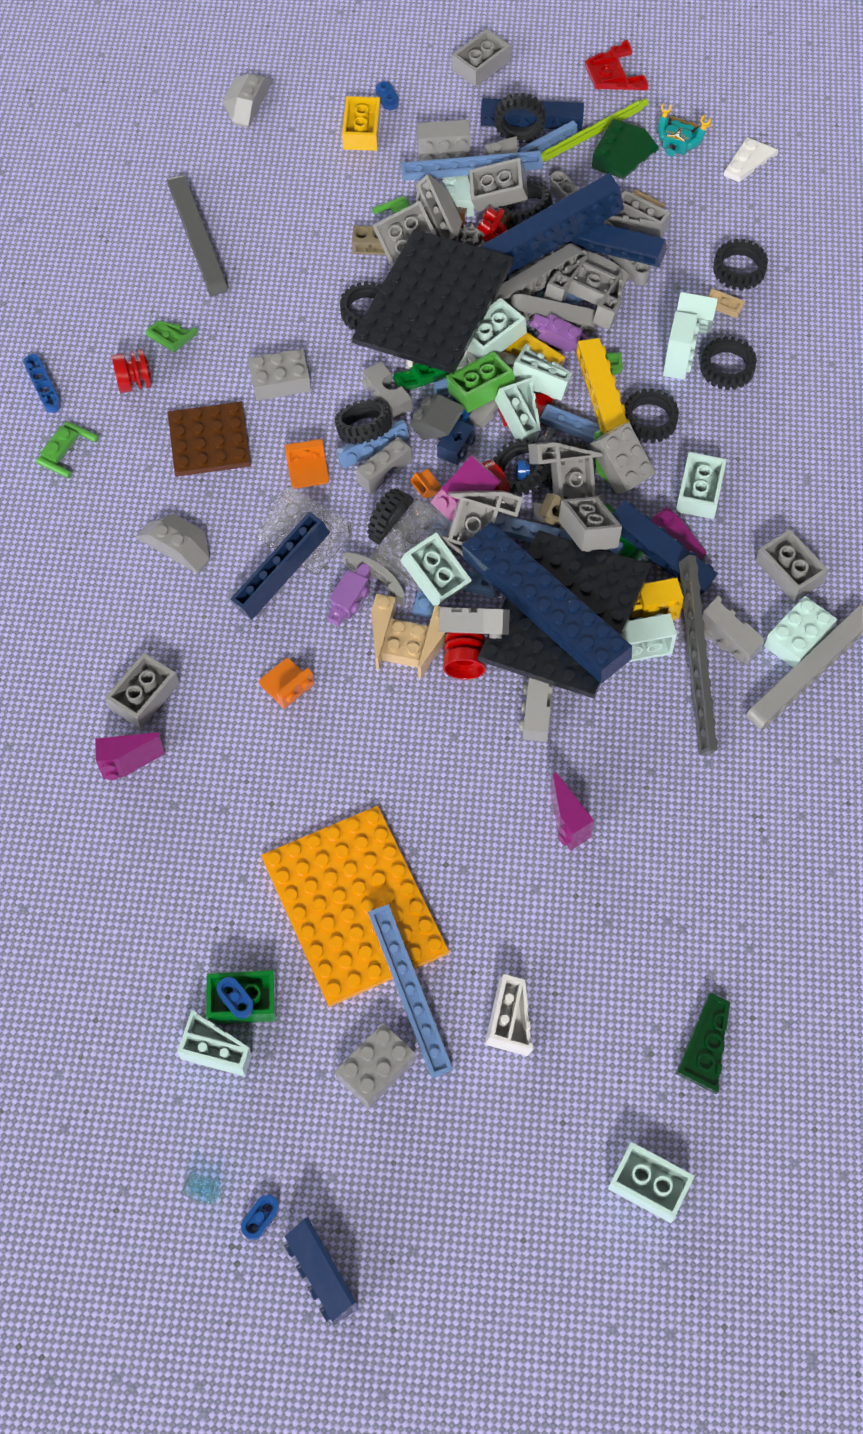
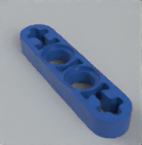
[23,354,61,413]

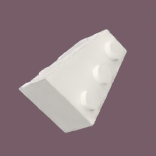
[485,974,533,1056]

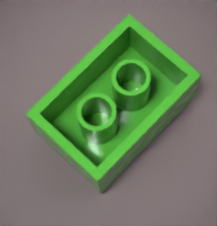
[446,351,515,413]

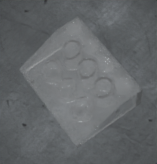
[255,485,352,575]
[372,498,455,593]

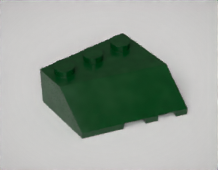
[592,118,659,179]

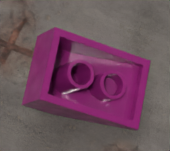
[430,455,501,522]
[651,506,707,560]
[95,732,165,780]
[550,772,594,851]

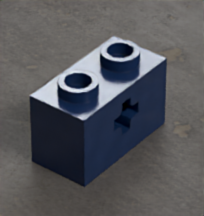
[437,420,476,465]

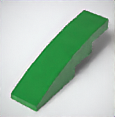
[393,364,451,391]

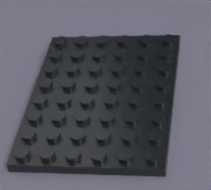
[351,229,514,374]
[478,531,652,699]

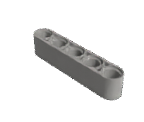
[511,294,596,333]

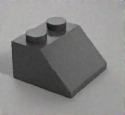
[409,395,465,440]

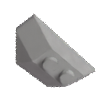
[222,74,273,128]
[416,174,462,240]
[136,514,210,574]

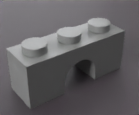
[362,362,412,420]
[356,437,412,494]

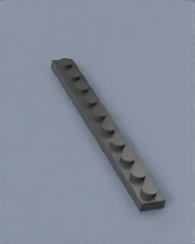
[679,555,718,756]

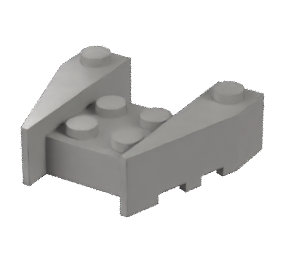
[543,256,623,330]
[528,442,606,523]
[437,490,523,556]
[439,607,510,639]

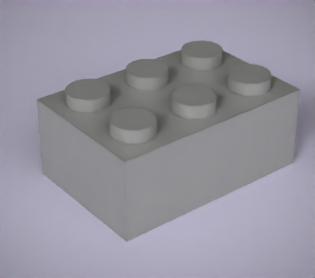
[452,29,511,87]
[417,120,470,161]
[469,158,528,212]
[248,348,311,401]
[589,422,656,495]
[558,496,622,552]
[756,529,829,602]
[105,653,179,729]
[335,1023,416,1109]

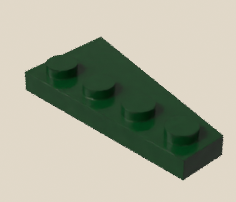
[675,992,730,1094]

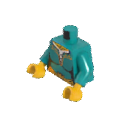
[657,103,712,157]

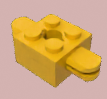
[630,578,684,621]

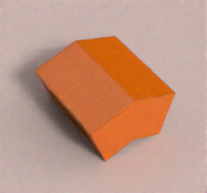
[410,469,441,498]

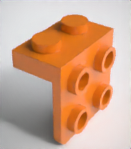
[284,439,329,489]
[259,658,315,709]

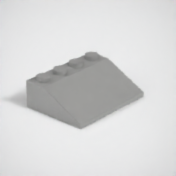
[372,201,436,266]

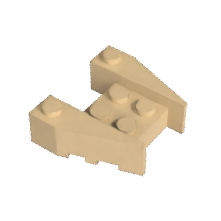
[371,594,449,678]

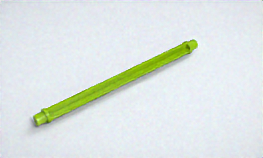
[541,98,649,162]

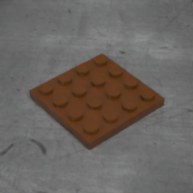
[167,401,251,477]

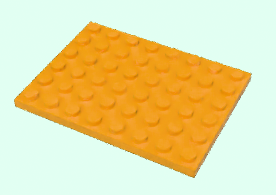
[261,806,449,1007]

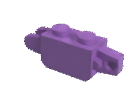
[529,314,590,352]
[328,564,371,626]

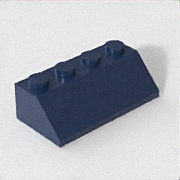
[284,1217,358,1325]

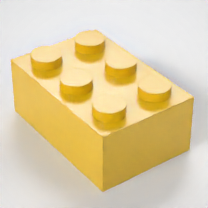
[342,96,381,151]

